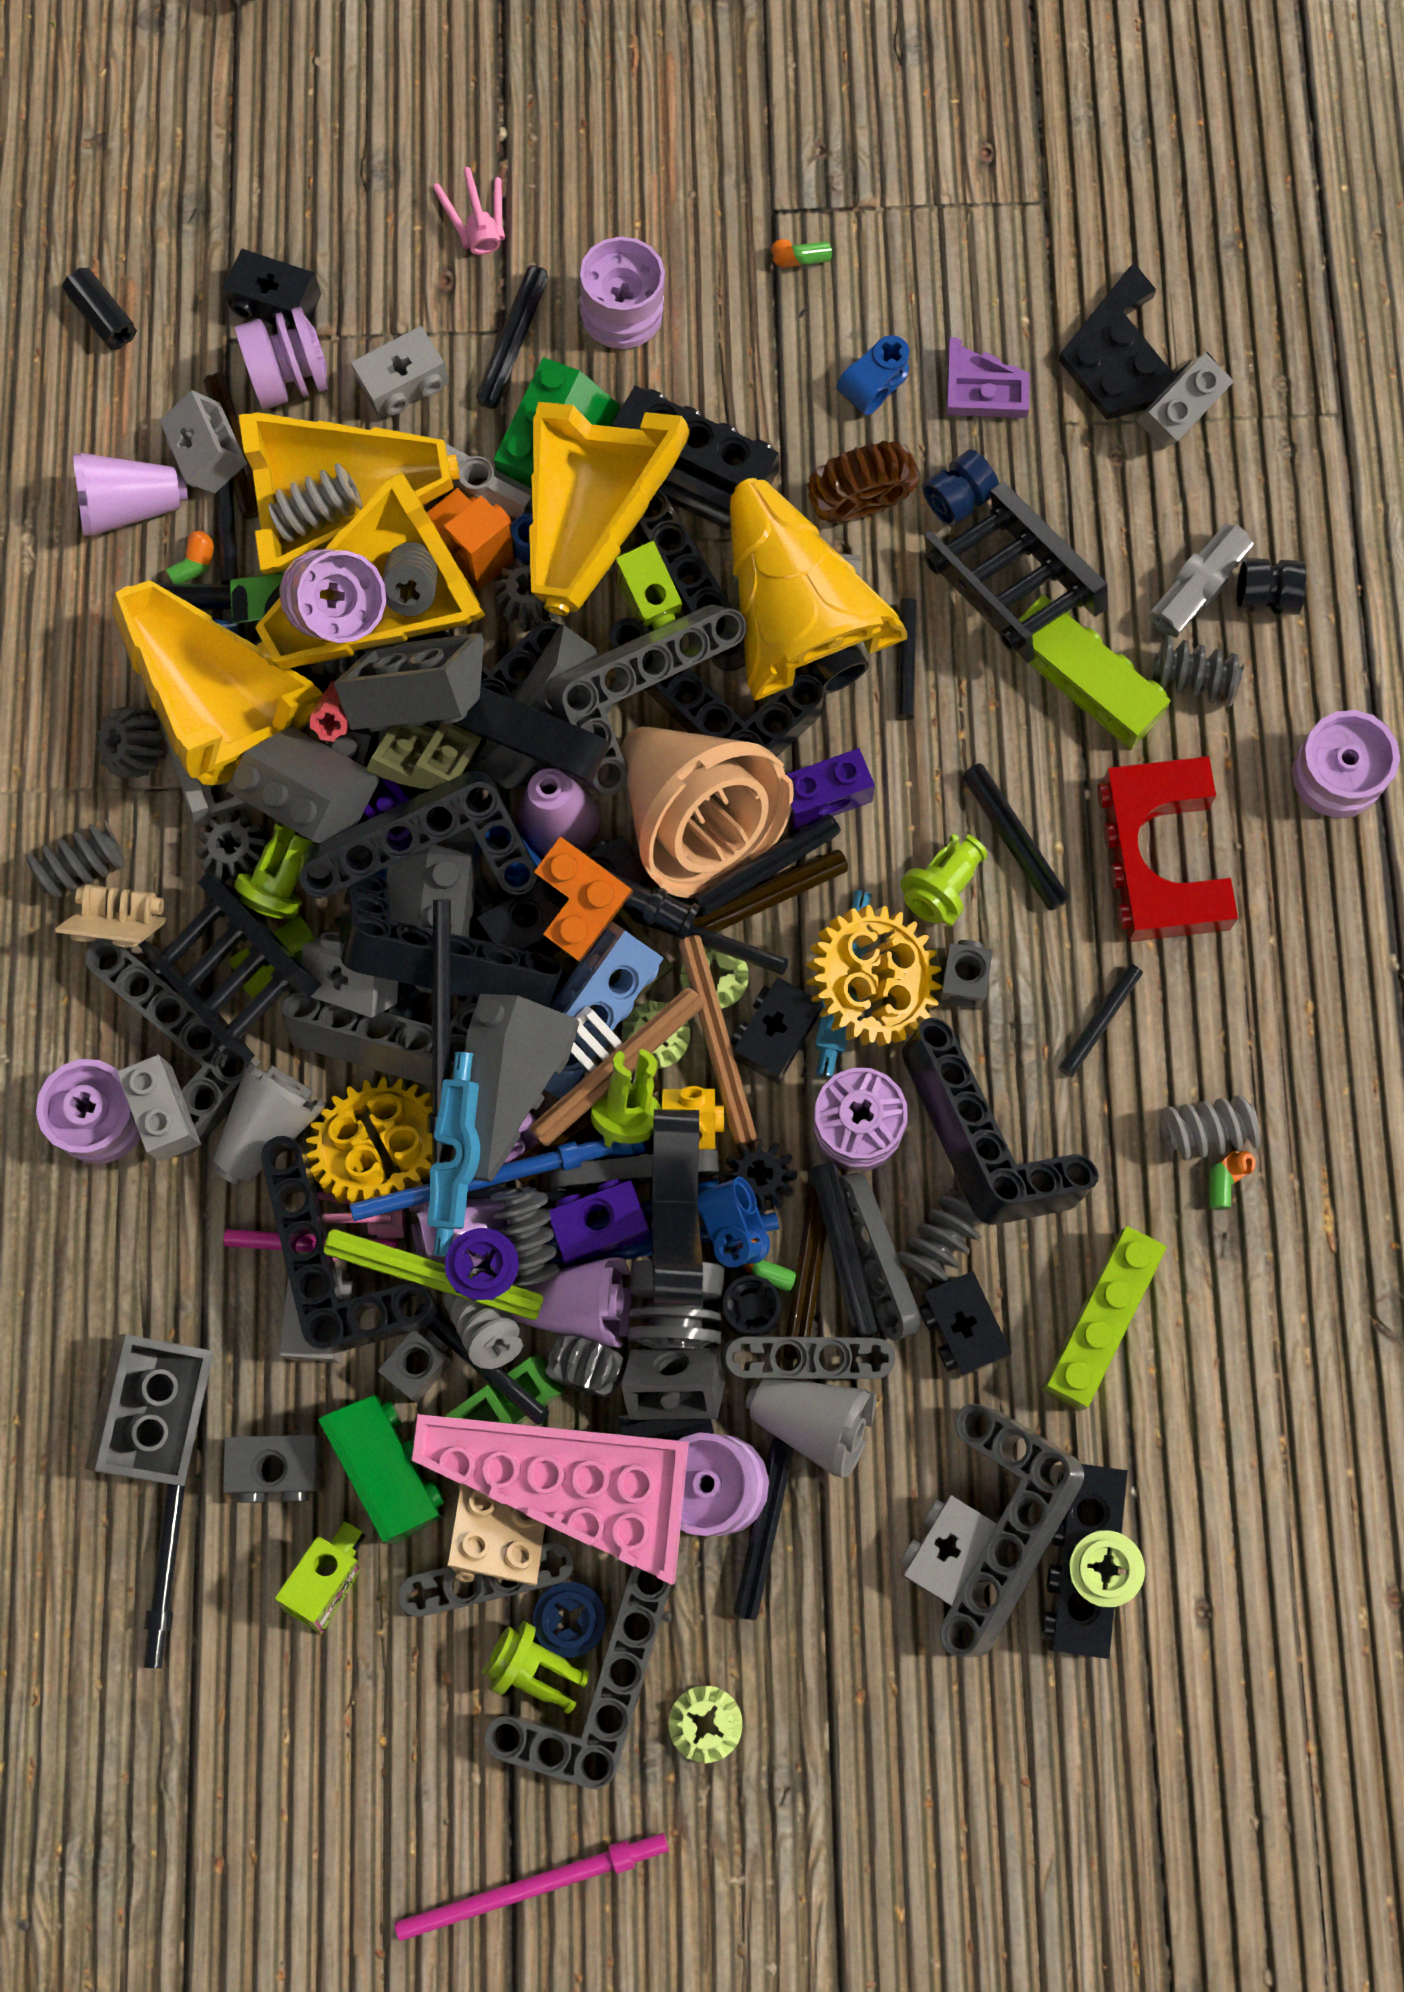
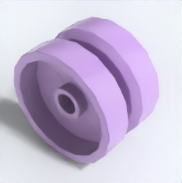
[1292,710,1400,818]
[36,1059,141,1164]
[678,1432,769,1536]

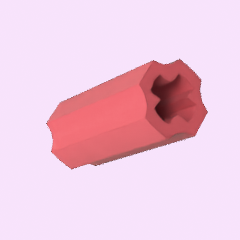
[310,673,350,742]

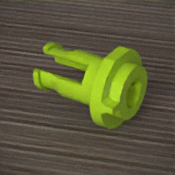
[234,821,314,920]
[900,833,987,927]
[591,1049,661,1147]
[481,1621,589,1714]

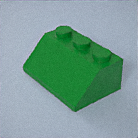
[493,357,620,489]
[318,1395,445,1544]

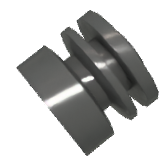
[627,1260,724,1350]

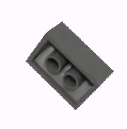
[334,633,484,732]
[226,726,381,843]
[85,1334,214,1486]

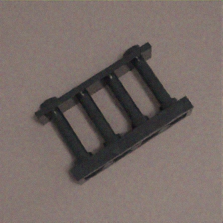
[924,481,1108,663]
[138,871,321,1061]

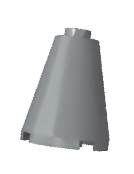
[213,1059,325,1185]
[745,1378,876,1478]

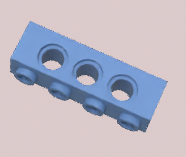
[544,921,664,1099]

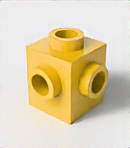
[662,1086,724,1150]

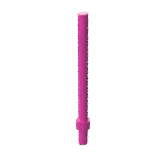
[395,1833,669,1941]

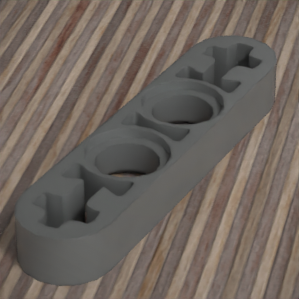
[548,1149,720,1192]
[839,1172,920,1340]
[720,1336,895,1379]
[399,1543,575,1617]

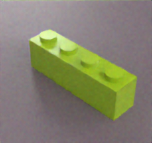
[1015,594,1171,750]
[1041,1226,1168,1411]

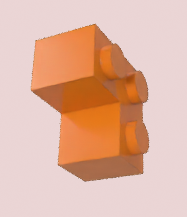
[427,488,515,591]
[534,836,634,961]

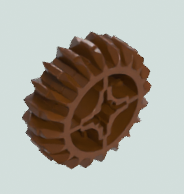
[807,441,919,523]

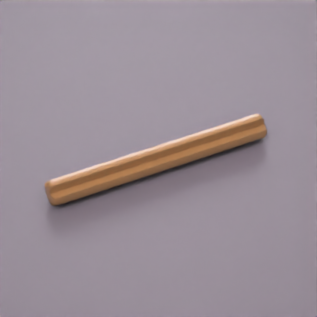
[679,935,757,1146]
[530,988,704,1146]

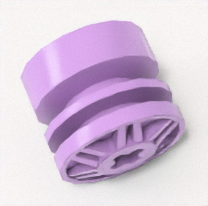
[580,236,665,349]
[235,306,329,411]
[279,549,386,643]
[813,1068,907,1172]

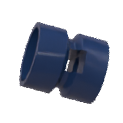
[922,449,999,527]

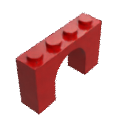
[1097,756,1238,942]

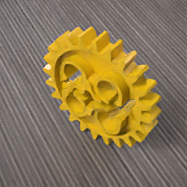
[806,905,942,1047]
[306,1077,432,1204]

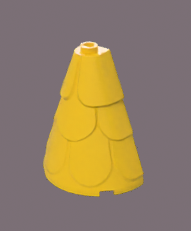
[529,402,689,616]
[239,412,460,576]
[255,472,485,669]
[730,478,907,701]
[112,580,323,785]

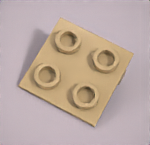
[55,884,167,947]
[447,1484,545,1586]

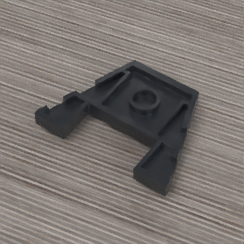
[1059,263,1216,420]

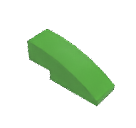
[444,1355,565,1424]

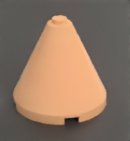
[621,726,794,898]

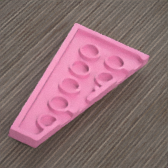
[412,1414,689,1585]

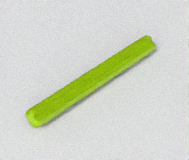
[324,1229,543,1320]

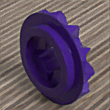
[445,1228,519,1302]

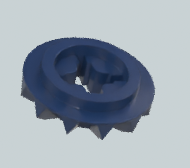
[533,1582,606,1658]

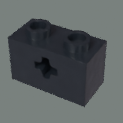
[222,248,322,330]
[731,977,823,1085]
[918,1271,1012,1379]

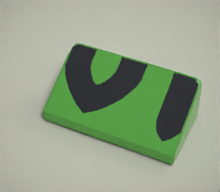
[230,573,284,623]

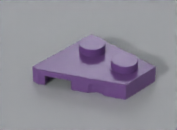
[946,337,1030,418]

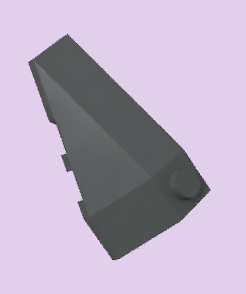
[451,994,580,1182]

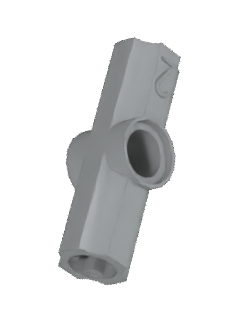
[435,438,533,522]
[1148,523,1254,638]

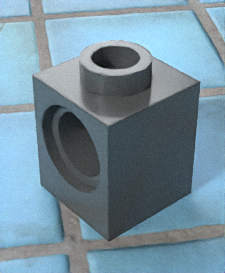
[939,940,993,1010]
[378,1330,453,1403]

